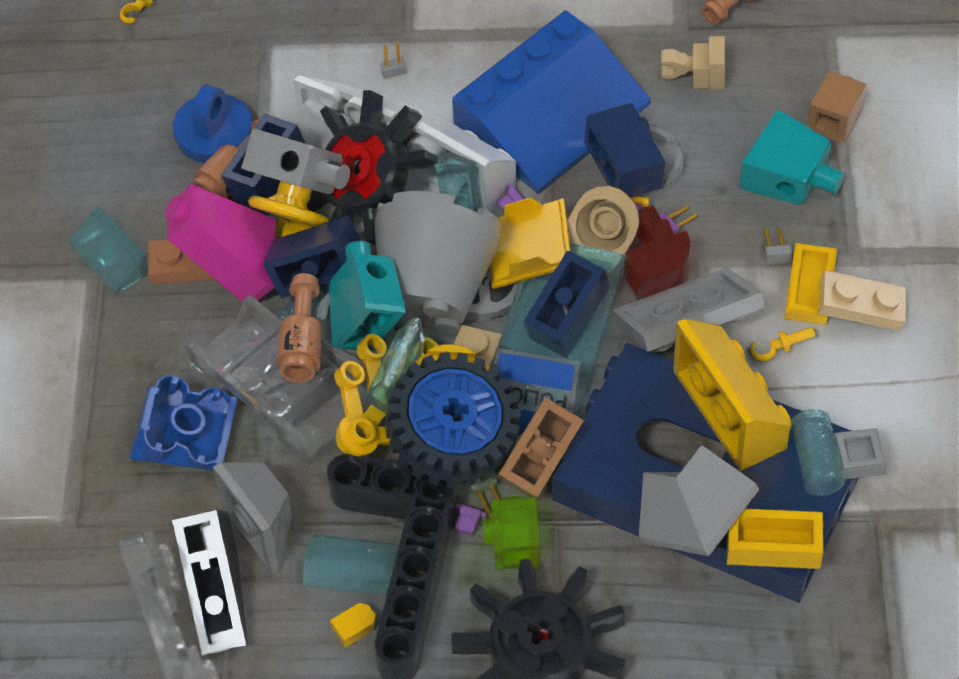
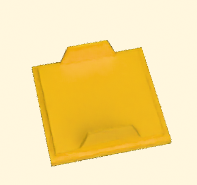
[490,197,571,289]

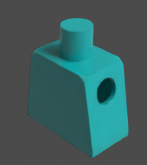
[739,109,845,205]
[329,241,406,352]

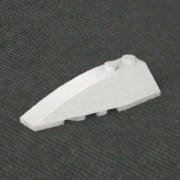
[294,75,516,212]

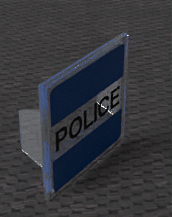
[494,347,581,448]

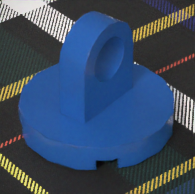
[173,84,252,163]

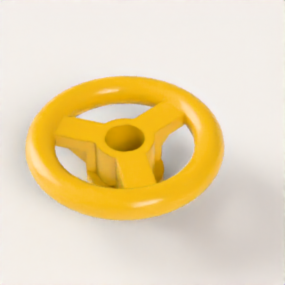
[248,181,329,226]

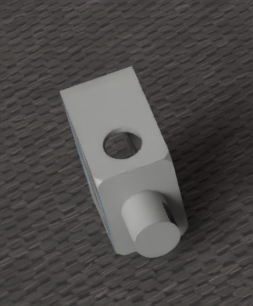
[241,128,350,195]

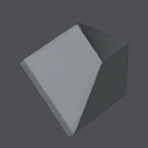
[639,445,759,556]
[213,462,292,575]

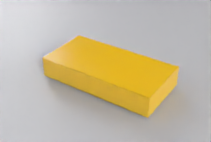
[784,243,837,325]

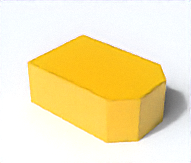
[330,603,377,648]

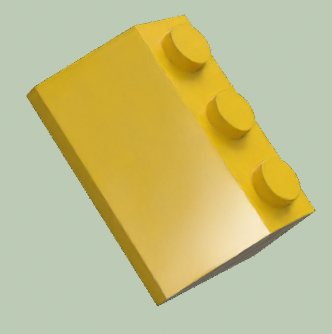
[673,318,792,471]

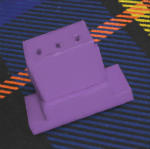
[496,184,525,213]
[455,504,488,537]

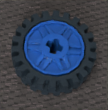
[385,352,521,488]

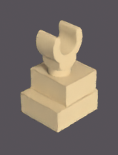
[661,36,725,90]

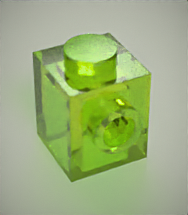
[483,496,540,570]

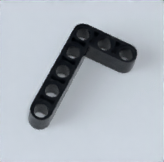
[327,454,456,679]

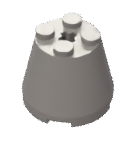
[374,191,502,334]

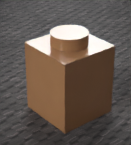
[807,70,867,143]

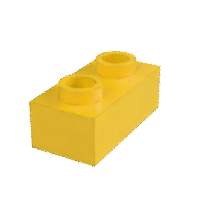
[727,509,823,569]

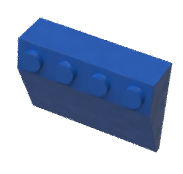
[452,10,651,195]

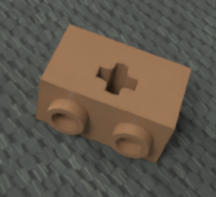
[496,397,584,500]

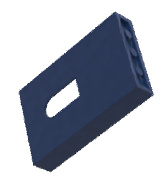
[548,343,859,603]

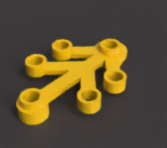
[334,334,438,456]

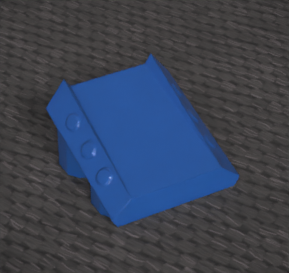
[129,375,238,471]

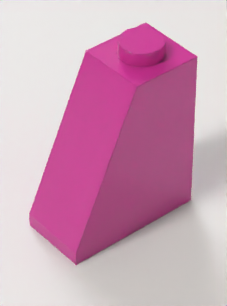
[165,184,275,306]

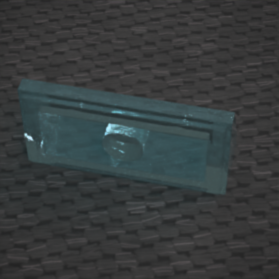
[435,152,483,212]
[68,206,148,295]
[365,317,424,414]
[303,534,399,596]

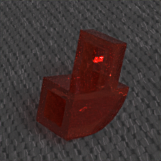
[624,205,690,301]

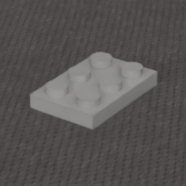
[612,268,765,352]

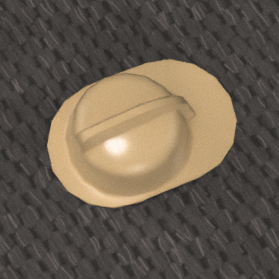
[567,186,639,276]

